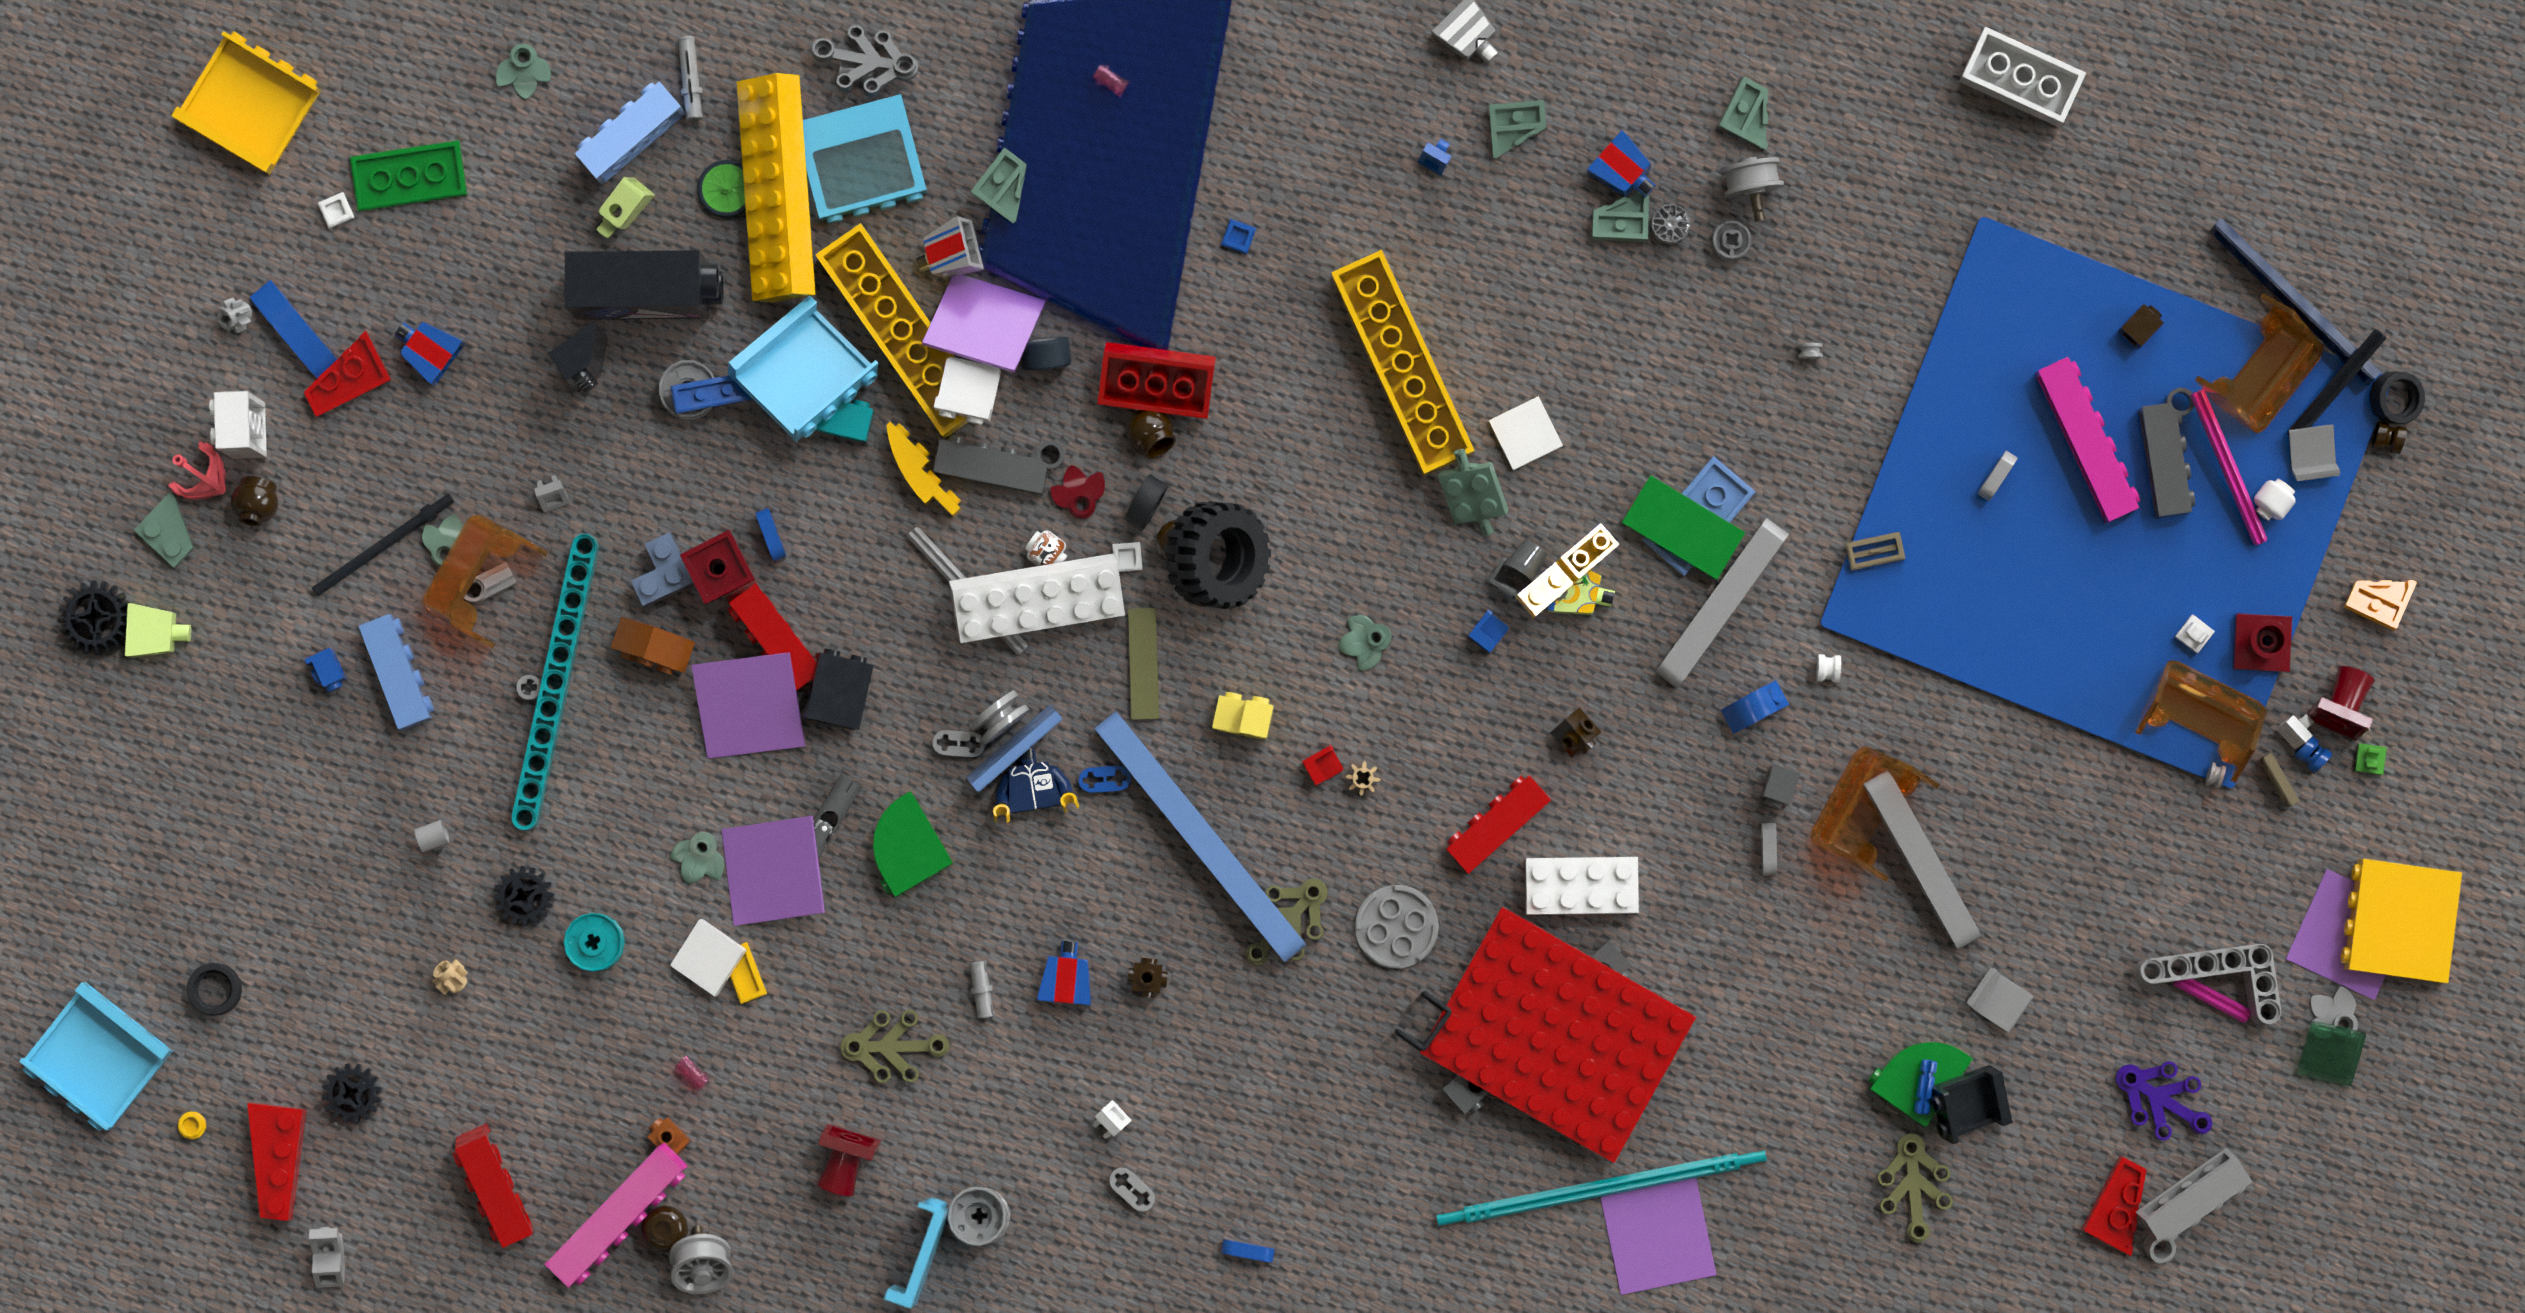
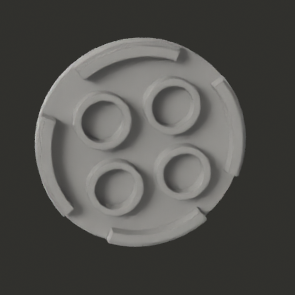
[1355,885,1439,968]

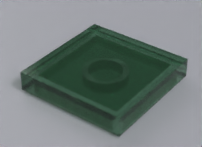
[2297,1020,2366,1086]

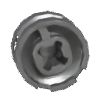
[1651,204,1690,245]
[1711,220,1751,261]

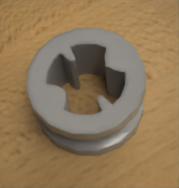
[1798,343,1823,359]
[517,675,541,700]
[2205,762,2226,790]

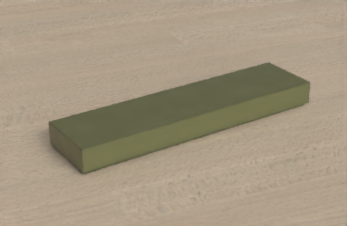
[1128,608,1159,720]

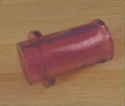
[1092,64,1129,97]
[674,1055,710,1091]

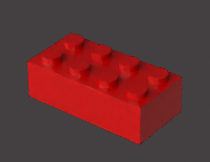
[1097,342,1216,419]

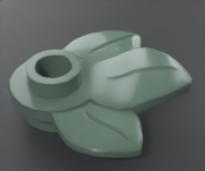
[496,44,551,99]
[422,514,478,569]
[1338,615,1392,671]
[670,832,724,884]

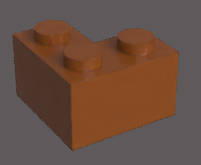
[610,617,695,675]

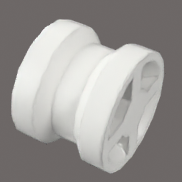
[1816,654,1841,683]

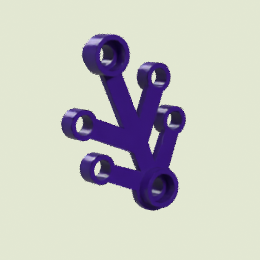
[2116,1061,2212,1140]

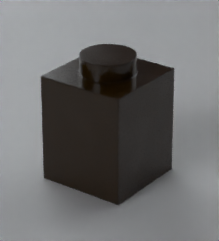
[2118,304,2164,350]

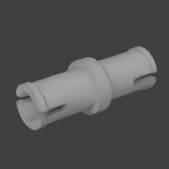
[968,960,995,1018]

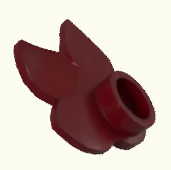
[1050,465,1105,519]

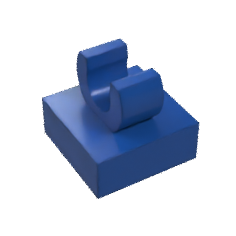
[1418,138,1452,176]

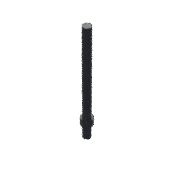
[312,493,455,596]

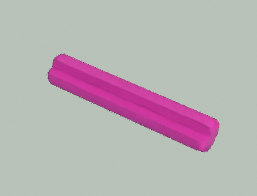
[2173,973,2251,1023]

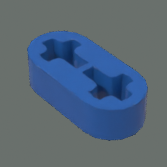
[755,508,787,561]
[1079,766,1131,793]
[1221,1239,1275,1263]

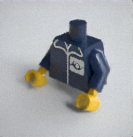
[993,747,1079,823]

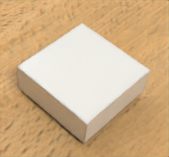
[318,192,355,229]
[1112,542,1142,572]

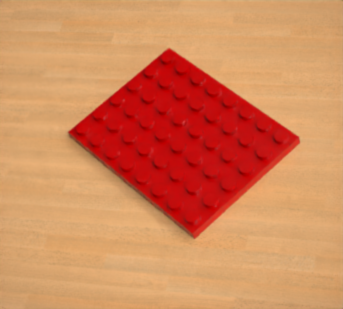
[1419,906,1696,1163]

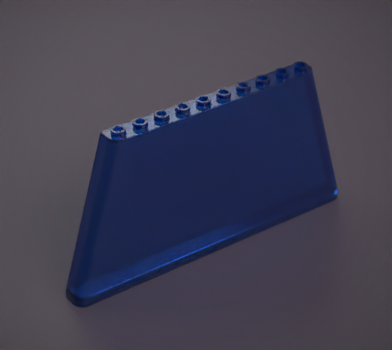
[979,0,1233,350]

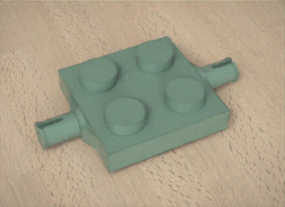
[1438,448,1508,536]

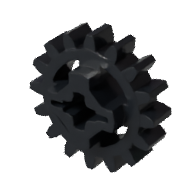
[493,866,555,926]
[321,1063,383,1123]

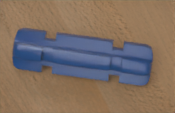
[1914,1059,1937,1115]

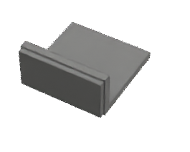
[2289,424,2340,481]
[1967,967,2034,1033]

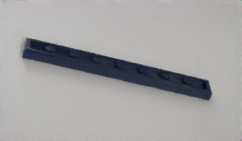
[2210,218,2381,385]

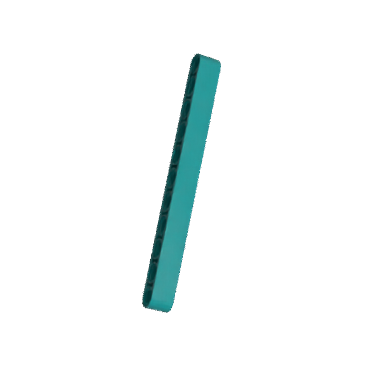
[512,534,599,831]

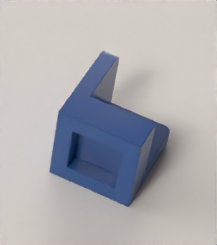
[1468,609,1509,654]

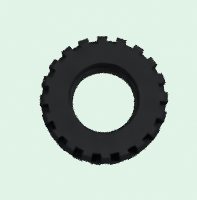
[1164,501,1271,609]

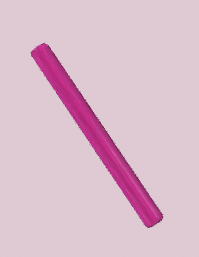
[2191,390,2267,545]

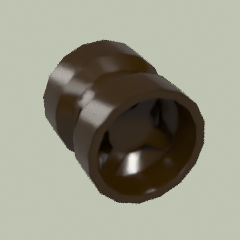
[2372,421,2407,454]

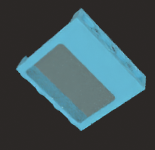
[803,94,928,224]

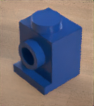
[305,648,347,693]

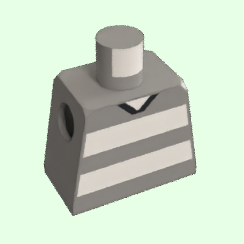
[1431,0,1499,64]

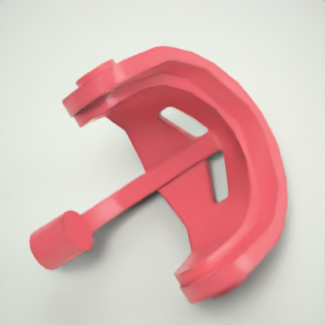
[168,441,226,500]

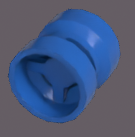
[2293,736,2333,774]

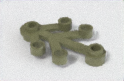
[1246,878,1328,965]
[841,1010,950,1083]
[1877,1134,1953,1243]

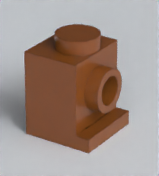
[648,1117,692,1155]

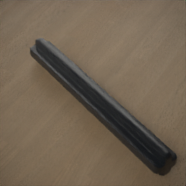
[2287,329,2386,435]

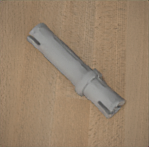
[677,36,703,121]

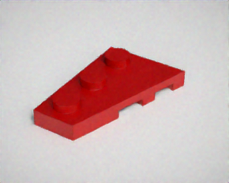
[304,330,391,417]
[2081,1156,2147,1256]

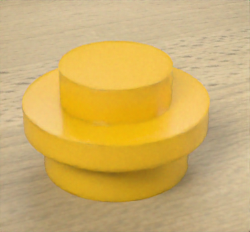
[178,1111,206,1139]

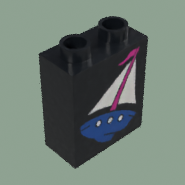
[565,250,724,320]

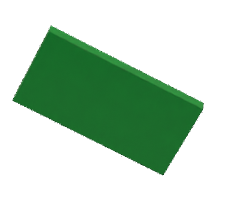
[350,140,468,212]
[1622,475,1746,580]

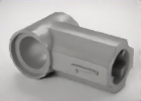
[461,562,517,605]
[414,820,449,852]

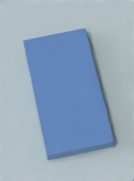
[1642,456,1756,576]
[966,705,1062,792]

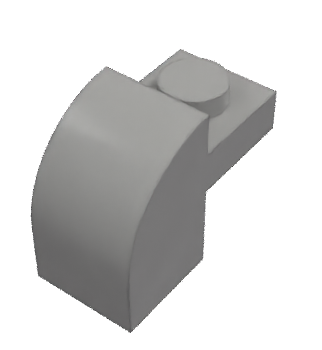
[309,1227,345,1288]

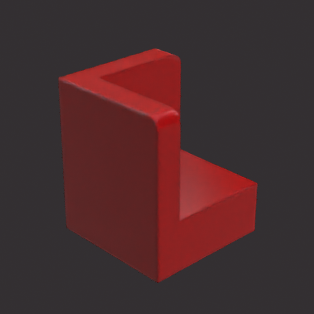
[1302,745,1344,786]

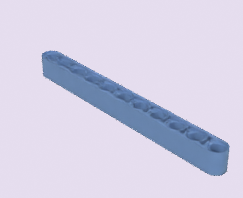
[1094,711,1306,962]

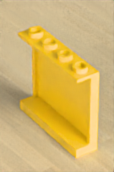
[171,31,321,176]
[2341,859,2462,983]

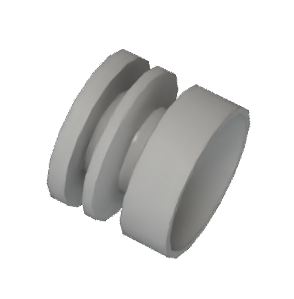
[948,1187,1011,1246]

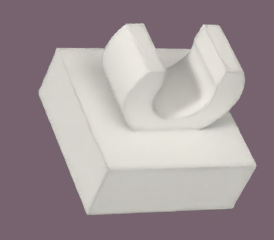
[2175,614,2215,654]
[2276,714,2314,749]
[1093,1100,1131,1138]

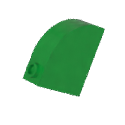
[873,791,954,898]
[1868,1042,1973,1127]

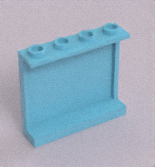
[728,296,878,442]
[19,982,173,1131]
[884,1197,949,1309]

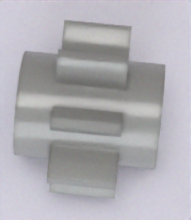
[217,297,252,333]

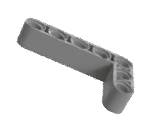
[2134,944,2281,1025]

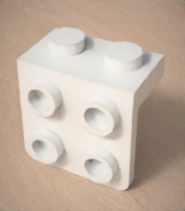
[934,357,1001,425]

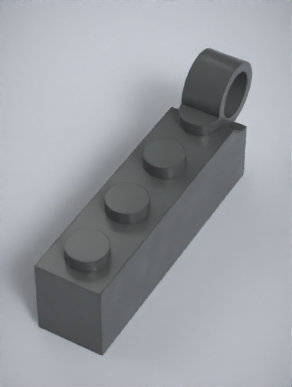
[2138,388,2195,519]
[933,436,1065,496]

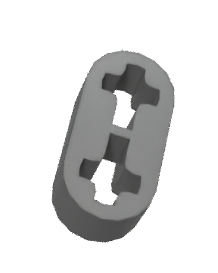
[1977,450,2018,501]
[932,730,985,758]
[1761,823,1777,876]
[1109,1167,1155,1211]

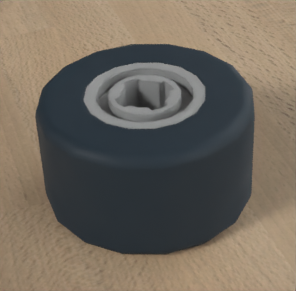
[1021,337,1071,370]

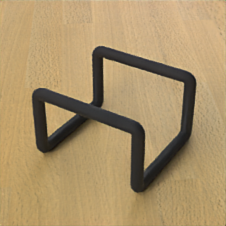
[1394,991,1452,1051]

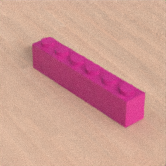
[2035,357,2140,524]
[545,1143,688,1288]

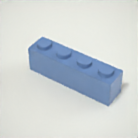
[359,614,435,731]

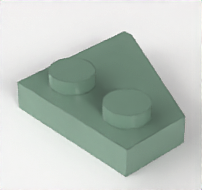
[1717,76,1768,150]
[1489,100,1546,158]
[971,148,1027,225]
[1592,193,1649,242]
[134,491,194,568]

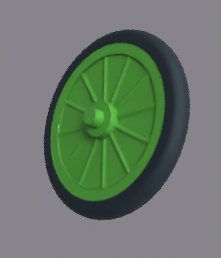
[697,160,746,218]

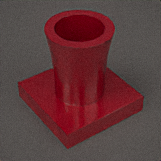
[680,529,755,605]
[2233,613,2293,673]
[2307,666,2375,741]
[817,1124,881,1196]

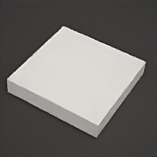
[1489,396,1563,471]
[670,919,747,996]

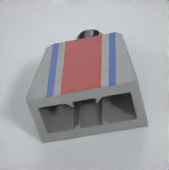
[916,216,984,278]

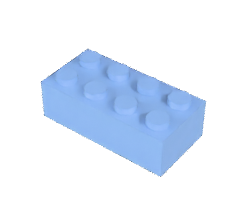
[575,81,685,185]

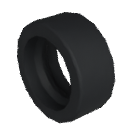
[2369,371,2425,424]
[1124,474,1168,530]
[186,963,242,1016]

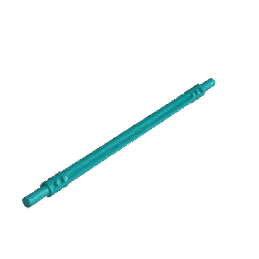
[1436,1150,1767,1226]

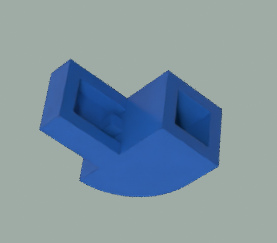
[1721,680,1789,734]

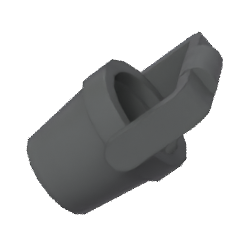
[1490,540,1547,600]

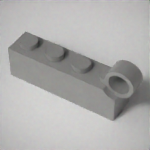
[2136,1148,2252,1263]

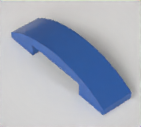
[250,280,337,378]

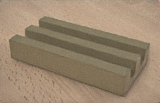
[1845,532,1906,571]
[2259,753,2300,807]

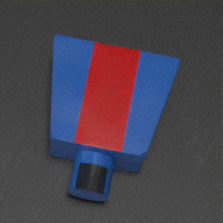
[1587,130,1656,198]
[394,322,465,387]
[1037,941,1091,1005]

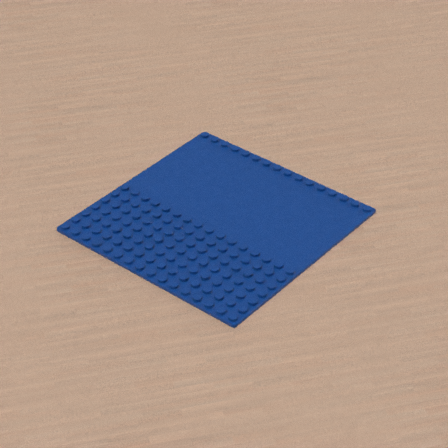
[1820,217,2390,788]

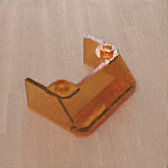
[2195,293,2323,433]
[422,515,548,649]
[2135,660,2267,783]
[1811,746,1940,882]

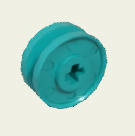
[564,913,625,972]

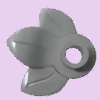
[2308,986,2358,1039]

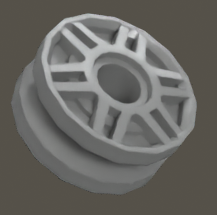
[659,360,714,420]
[969,690,1030,746]

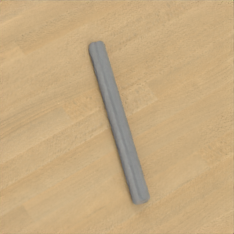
[907,527,1028,655]

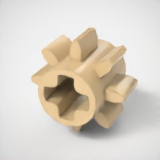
[1346,761,1380,796]
[432,959,468,995]

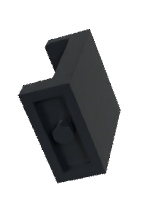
[801,648,874,730]
[1931,1065,2013,1145]

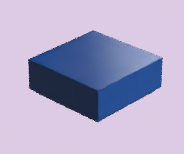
[1221,219,1256,255]

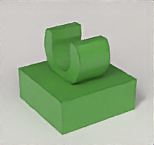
[2354,743,2387,775]

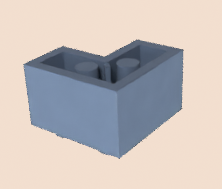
[631,532,695,608]

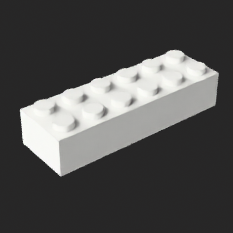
[949,554,1125,643]

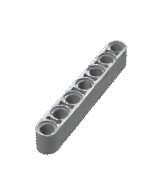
[1655,518,1789,689]
[1863,770,1981,950]

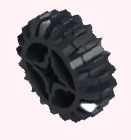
[58,580,130,655]

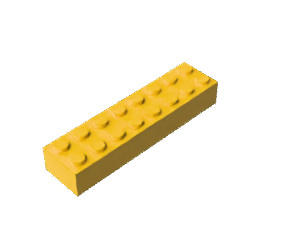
[737,73,815,302]
[815,223,968,439]
[1331,250,1475,477]

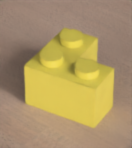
[1212,692,1274,741]

